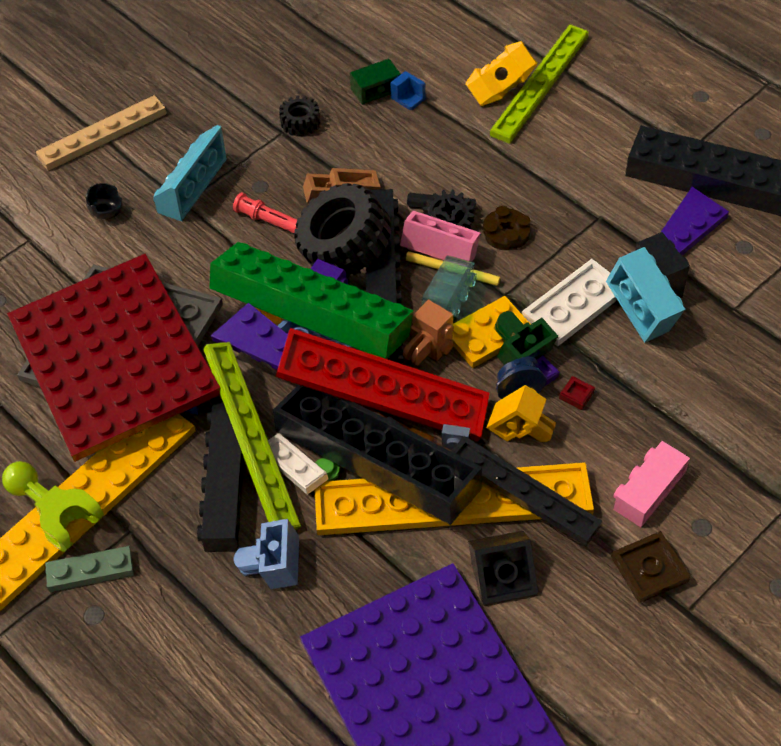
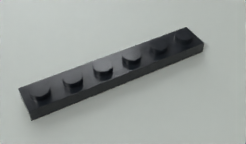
[451,436,602,546]

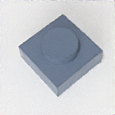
[442,424,470,450]

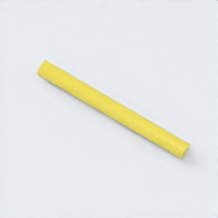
[406,251,501,286]

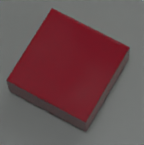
[559,376,595,410]

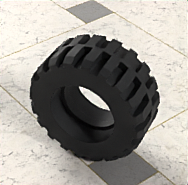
[294,183,391,278]

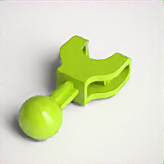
[2,461,104,552]

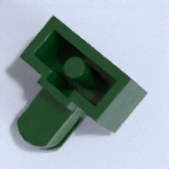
[494,311,558,365]

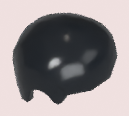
[86,183,122,220]

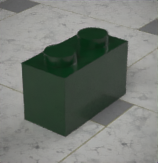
[350,58,401,105]

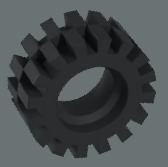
[279,95,320,137]

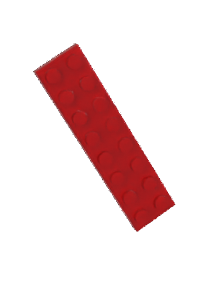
[275,328,490,442]

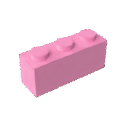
[400,211,480,268]
[613,441,690,527]

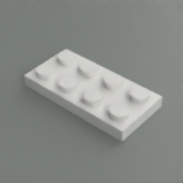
[522,259,617,346]

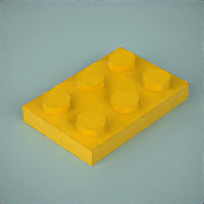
[452,296,531,369]

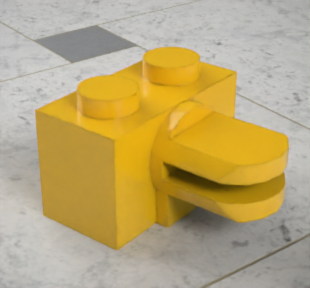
[486,385,556,442]

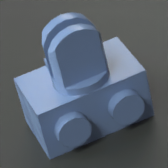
[234,519,299,589]

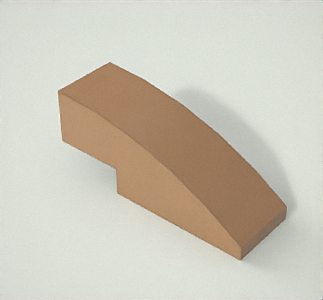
[303,168,380,203]

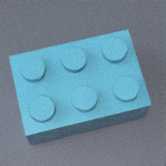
[606,247,685,343]

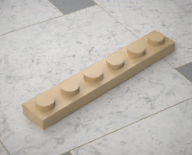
[36,95,166,171]

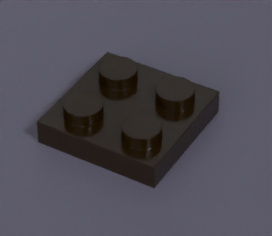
[611,531,691,604]

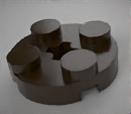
[483,205,531,250]

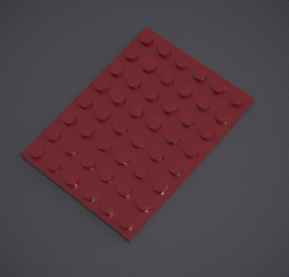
[7,253,221,462]

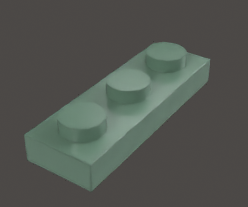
[45,546,134,592]

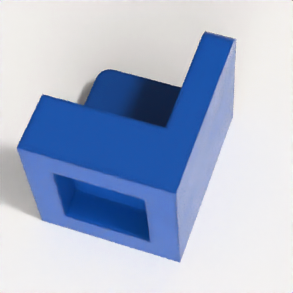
[391,71,426,110]

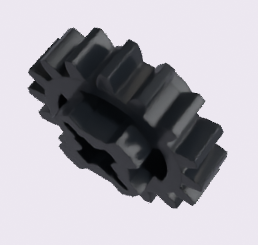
[423,190,474,229]

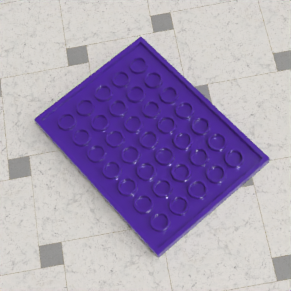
[300,563,566,746]

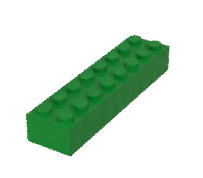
[209,242,413,359]

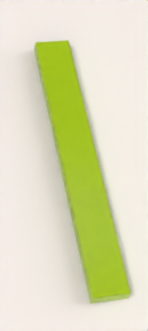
[490,24,589,144]
[203,342,301,530]

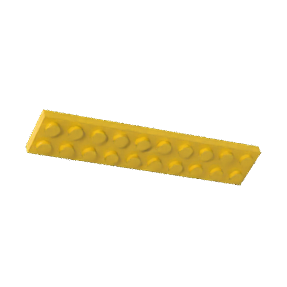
[0,414,196,611]
[315,463,594,535]

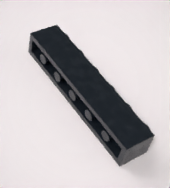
[197,399,244,552]

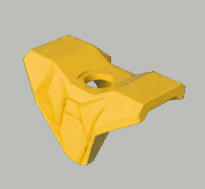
[465,41,538,106]

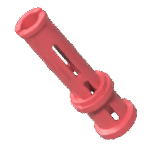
[233,192,297,233]

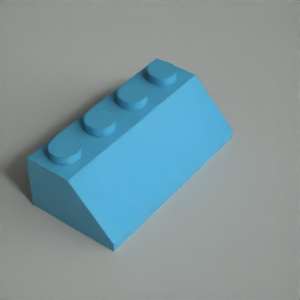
[154,125,227,221]

